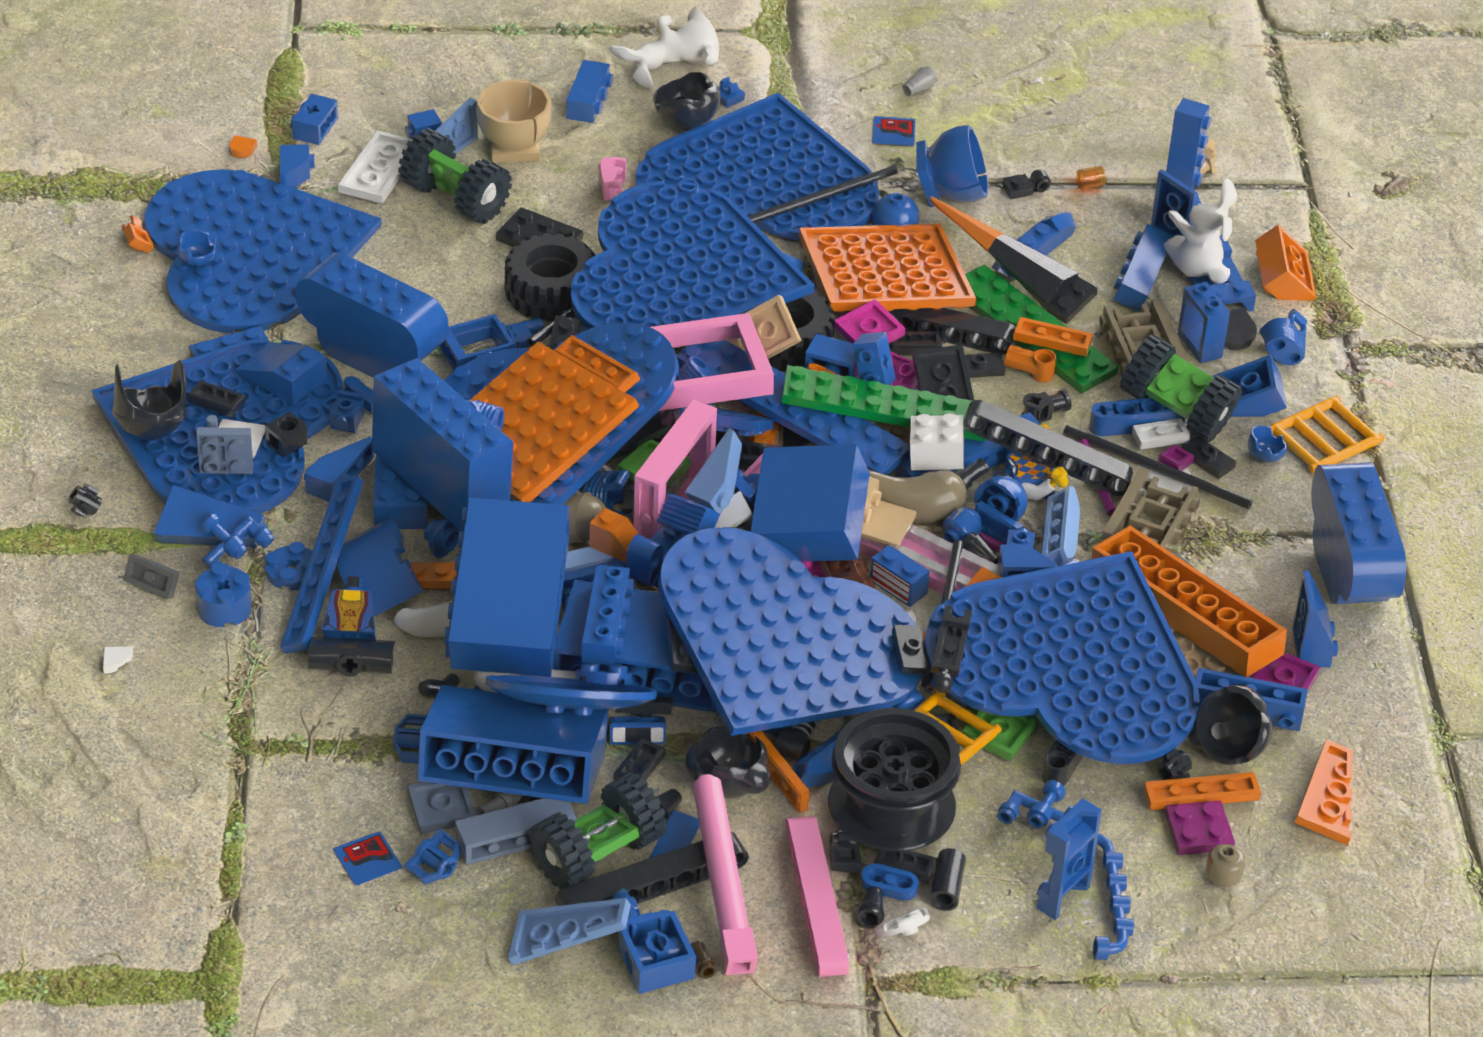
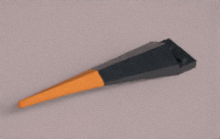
[930,196,1098,324]

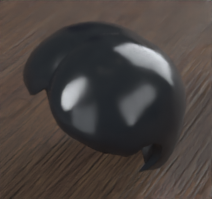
[653,72,721,130]
[1187,685,1273,765]
[685,726,770,799]

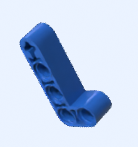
[1089,398,1186,436]
[626,526,683,587]

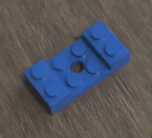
[1187,235,1256,311]
[1037,798,1102,920]

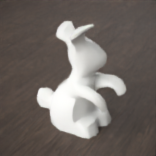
[609,6,719,89]
[1164,179,1237,284]

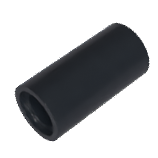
[929,848,966,911]

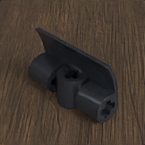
[308,636,396,677]

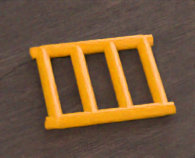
[1269,395,1385,474]
[914,692,1002,766]

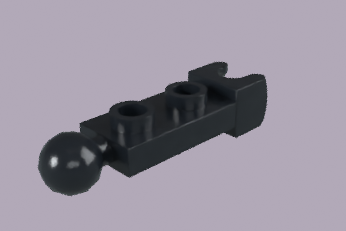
[931,605,972,693]

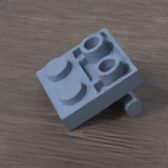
[196,415,254,474]

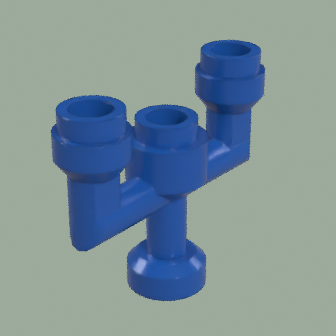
[200,513,275,569]
[997,780,1066,829]

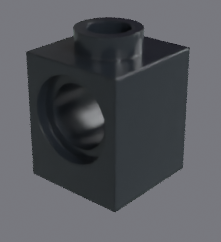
[265,412,308,458]

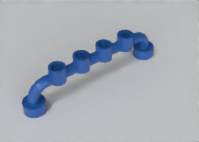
[1093,833,1134,961]

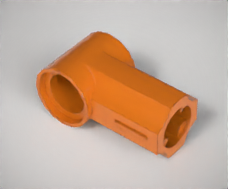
[1004,345,1056,383]

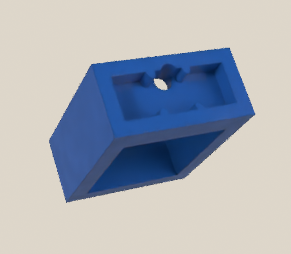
[1177,282,1230,364]
[439,314,517,371]

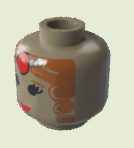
[1206,844,1245,887]

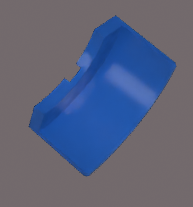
[337,516,423,616]

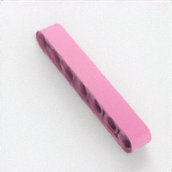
[786,816,849,978]

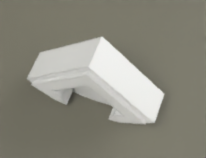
[103,646,133,673]

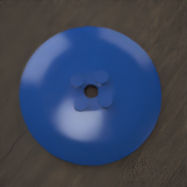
[485,675,657,715]

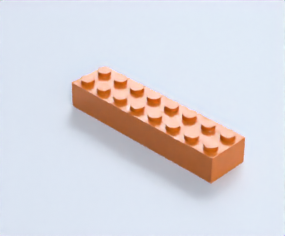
[1092,525,1287,677]

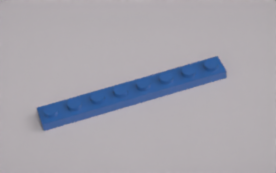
[280,475,364,654]

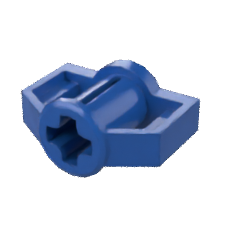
[393,714,427,764]
[404,829,461,884]

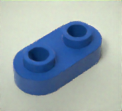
[861,864,919,901]

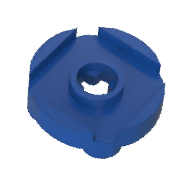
[265,542,312,590]
[575,663,632,685]

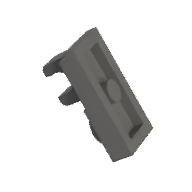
[123,554,180,599]

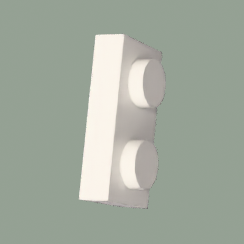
[1132,418,1190,450]

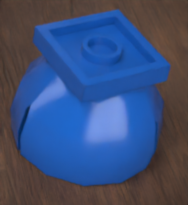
[916,125,989,208]

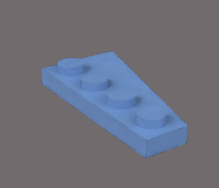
[435,97,478,154]
[508,898,631,965]

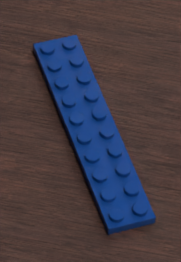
[676,340,910,475]

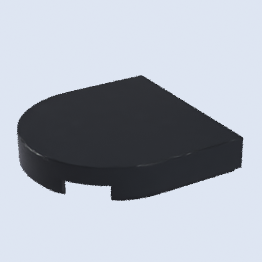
[1202,307,1257,350]

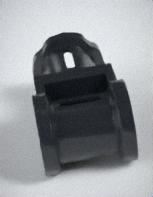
[1021,389,1072,425]

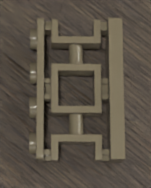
[1099,298,1190,378]
[1101,467,1200,552]

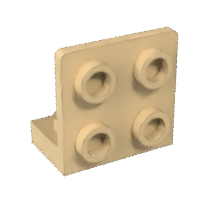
[861,477,917,548]

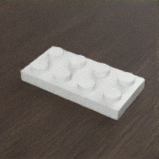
[338,130,413,204]

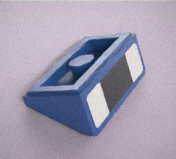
[609,716,666,745]

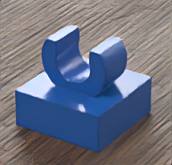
[718,77,745,108]

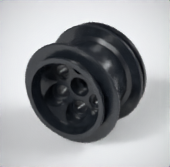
[828,708,961,852]

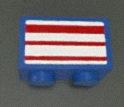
[870,545,930,607]

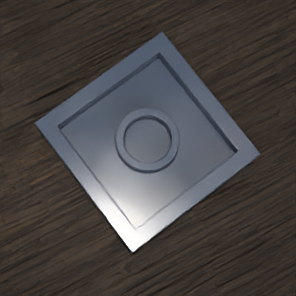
[407,782,477,834]

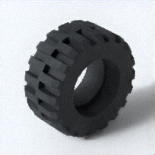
[504,233,596,322]
[768,290,835,372]

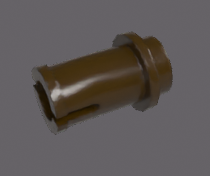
[690,941,717,979]

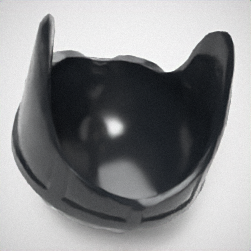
[112,360,187,441]

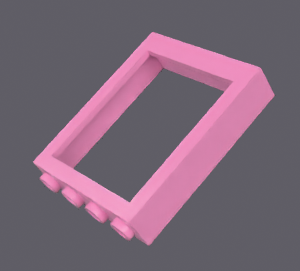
[651,313,774,411]
[634,400,717,539]

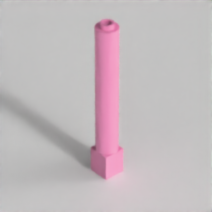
[693,775,758,976]

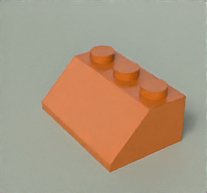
[1255,225,1317,301]

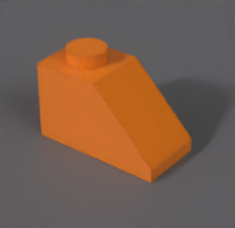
[590,508,640,563]

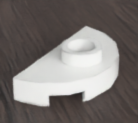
[874,907,930,938]

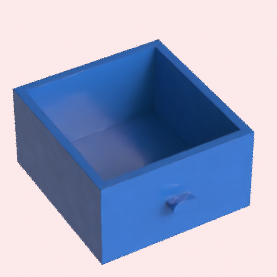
[751,444,870,562]

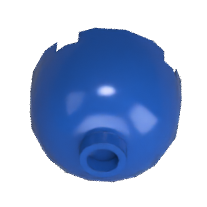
[872,193,919,226]
[974,475,1028,522]

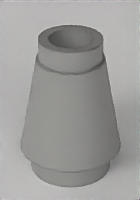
[902,66,937,96]

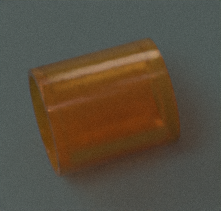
[1076,165,1106,191]

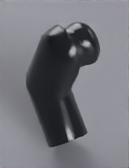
[418,673,460,698]

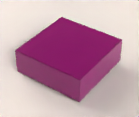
[1158,444,1194,471]

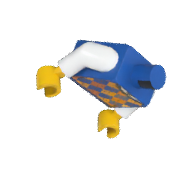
[993,424,1068,501]

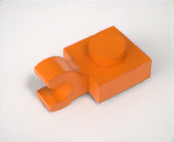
[122,215,154,254]

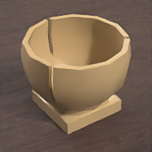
[476,79,553,162]

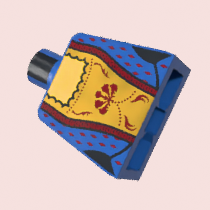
[322,576,377,640]

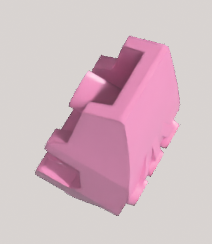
[598,157,627,201]

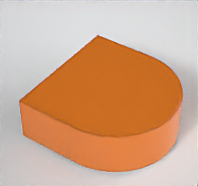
[229,135,257,158]

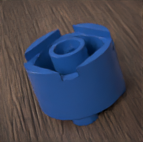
[195,562,252,627]

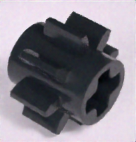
[68,483,102,517]
[1157,748,1192,780]

